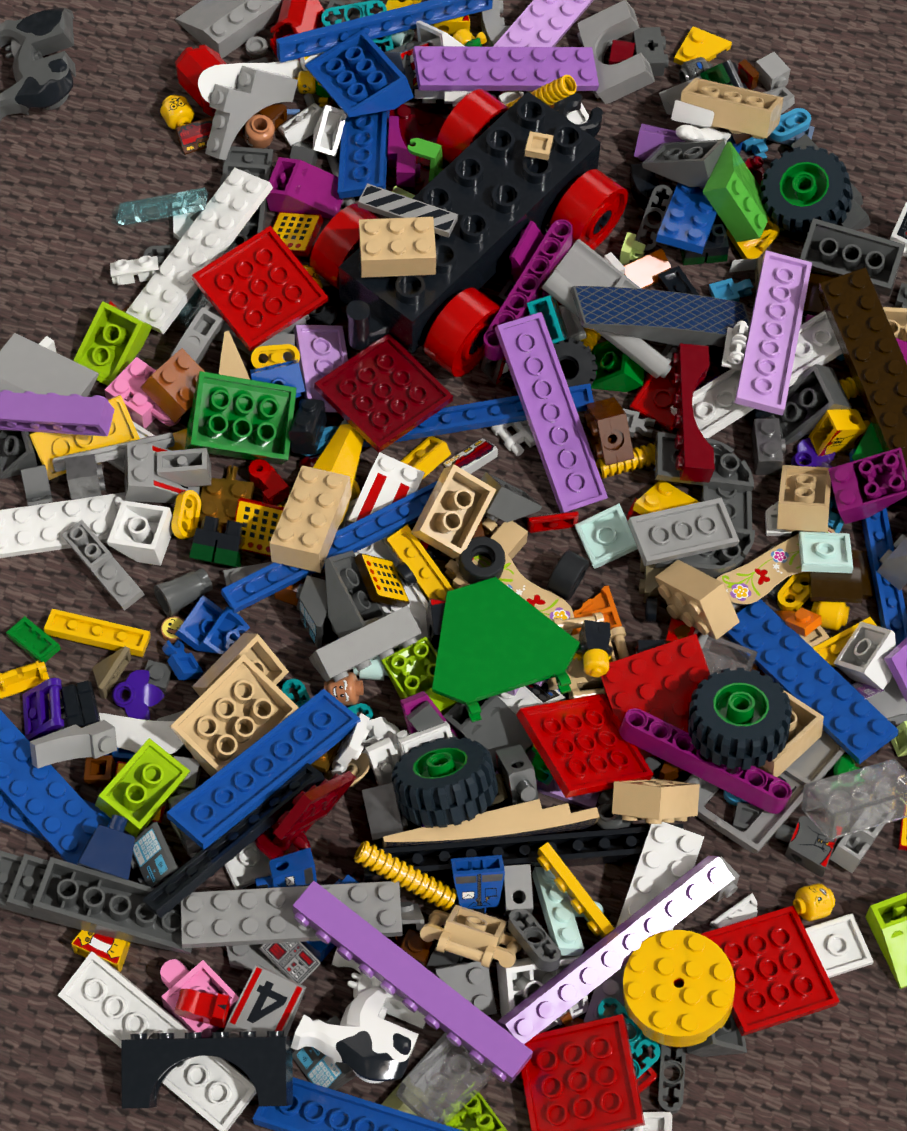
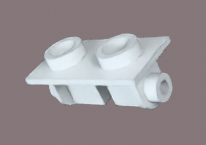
[110,256,159,286]

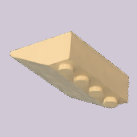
[170,654,299,777]

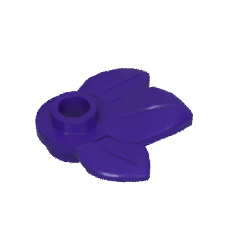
[791,438,835,468]
[112,670,164,720]

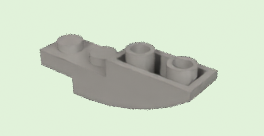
[481,0,510,47]
[169,301,226,364]
[62,520,144,611]

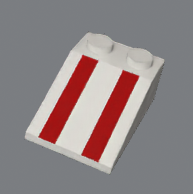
[347,452,425,540]

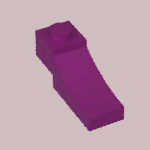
[388,116,421,187]

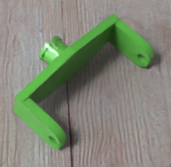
[408,138,444,182]

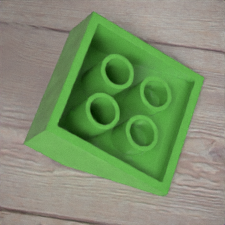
[703,142,768,242]

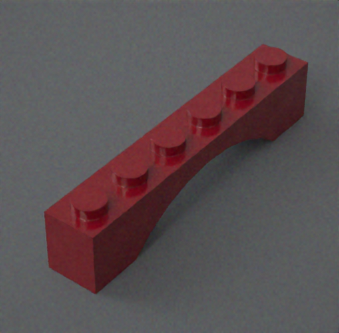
[671,343,715,483]

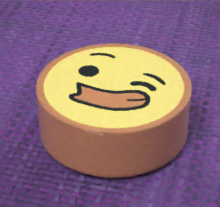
[161,616,184,643]

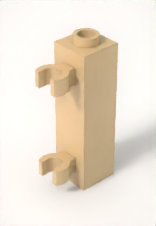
[444,517,528,589]

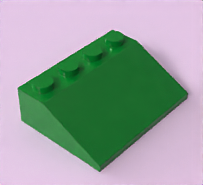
[185,371,297,465]

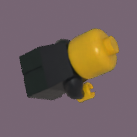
[573,620,613,677]

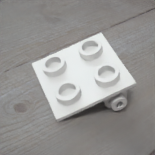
[721,321,749,371]

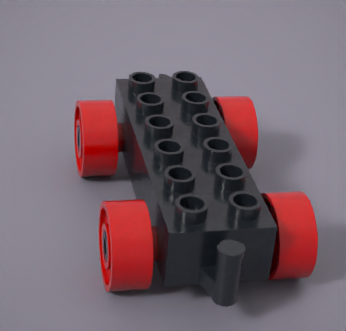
[310,89,628,377]

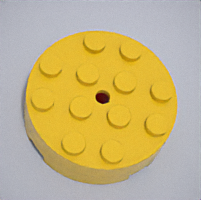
[623,930,735,1047]

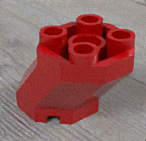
[270,0,326,61]
[175,44,227,116]

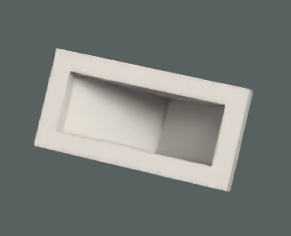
[313,105,347,157]

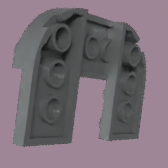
[655,432,755,578]

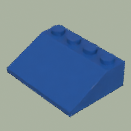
[305,29,414,117]

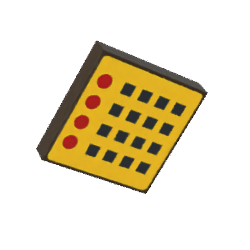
[354,553,410,608]

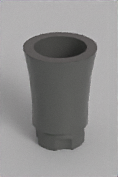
[153,568,213,617]

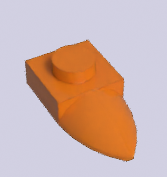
[775,607,822,637]

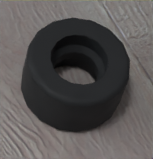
[458,537,506,584]
[547,550,589,600]

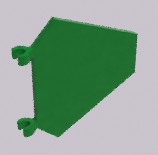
[432,577,580,723]

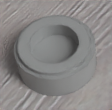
[245,36,268,58]

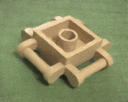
[547,612,629,699]
[420,905,522,968]

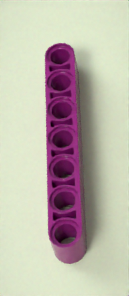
[483,219,573,361]
[619,708,792,814]

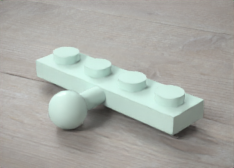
[532,867,604,956]

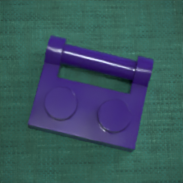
[22,678,65,741]

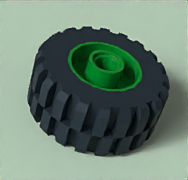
[760,146,853,240]
[688,668,792,770]
[392,737,498,828]

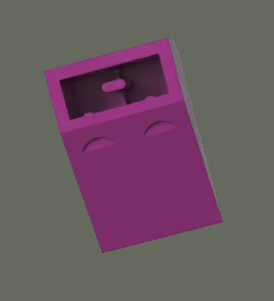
[266,157,344,219]
[509,221,553,298]
[828,447,907,524]

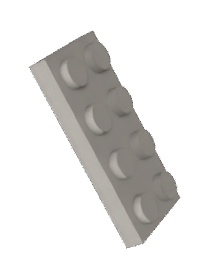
[627,498,739,566]

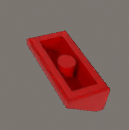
[526,511,579,533]

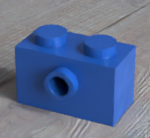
[250,359,305,397]

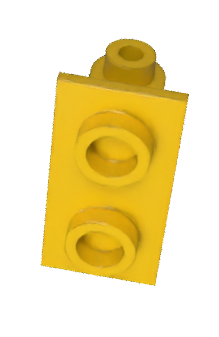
[0,661,49,699]

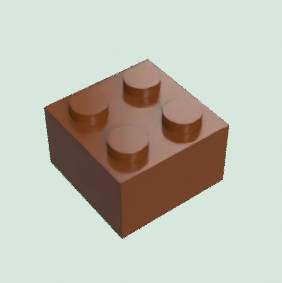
[140,348,205,423]

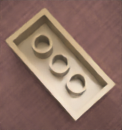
[680,78,784,139]
[270,466,351,573]

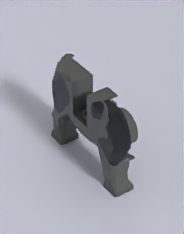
[0,7,76,122]

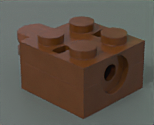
[584,397,634,466]

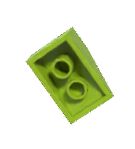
[73,301,152,386]
[95,738,190,838]

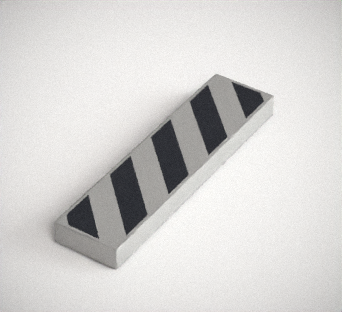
[358,184,458,238]

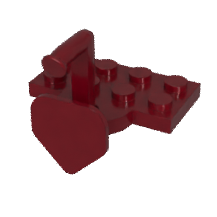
[255,771,356,860]

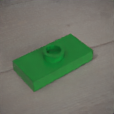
[6,616,61,663]

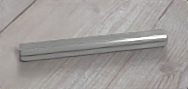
[52,432,175,472]

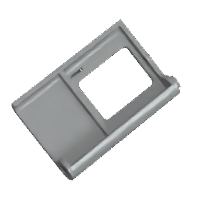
[541,239,679,379]
[685,729,845,854]

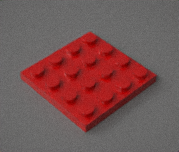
[192,226,328,352]
[600,634,710,759]
[516,694,654,798]
[701,905,840,1036]
[521,1014,645,1131]

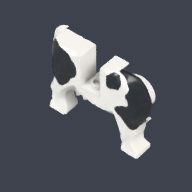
[291,948,426,1083]

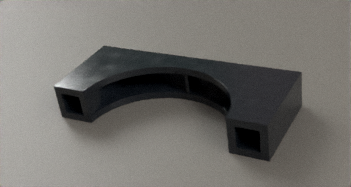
[121,1031,293,1109]

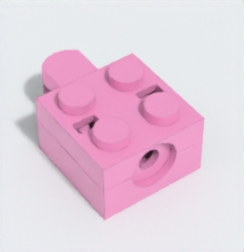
[105,357,181,429]
[160,959,239,1038]

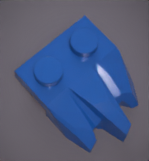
[175,595,250,654]

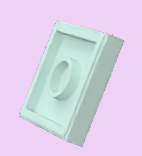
[574,504,638,569]
[798,532,853,573]

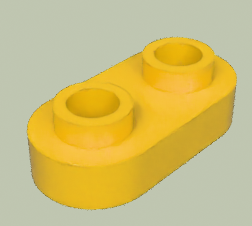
[251,344,300,368]
[171,490,201,539]
[777,572,810,611]

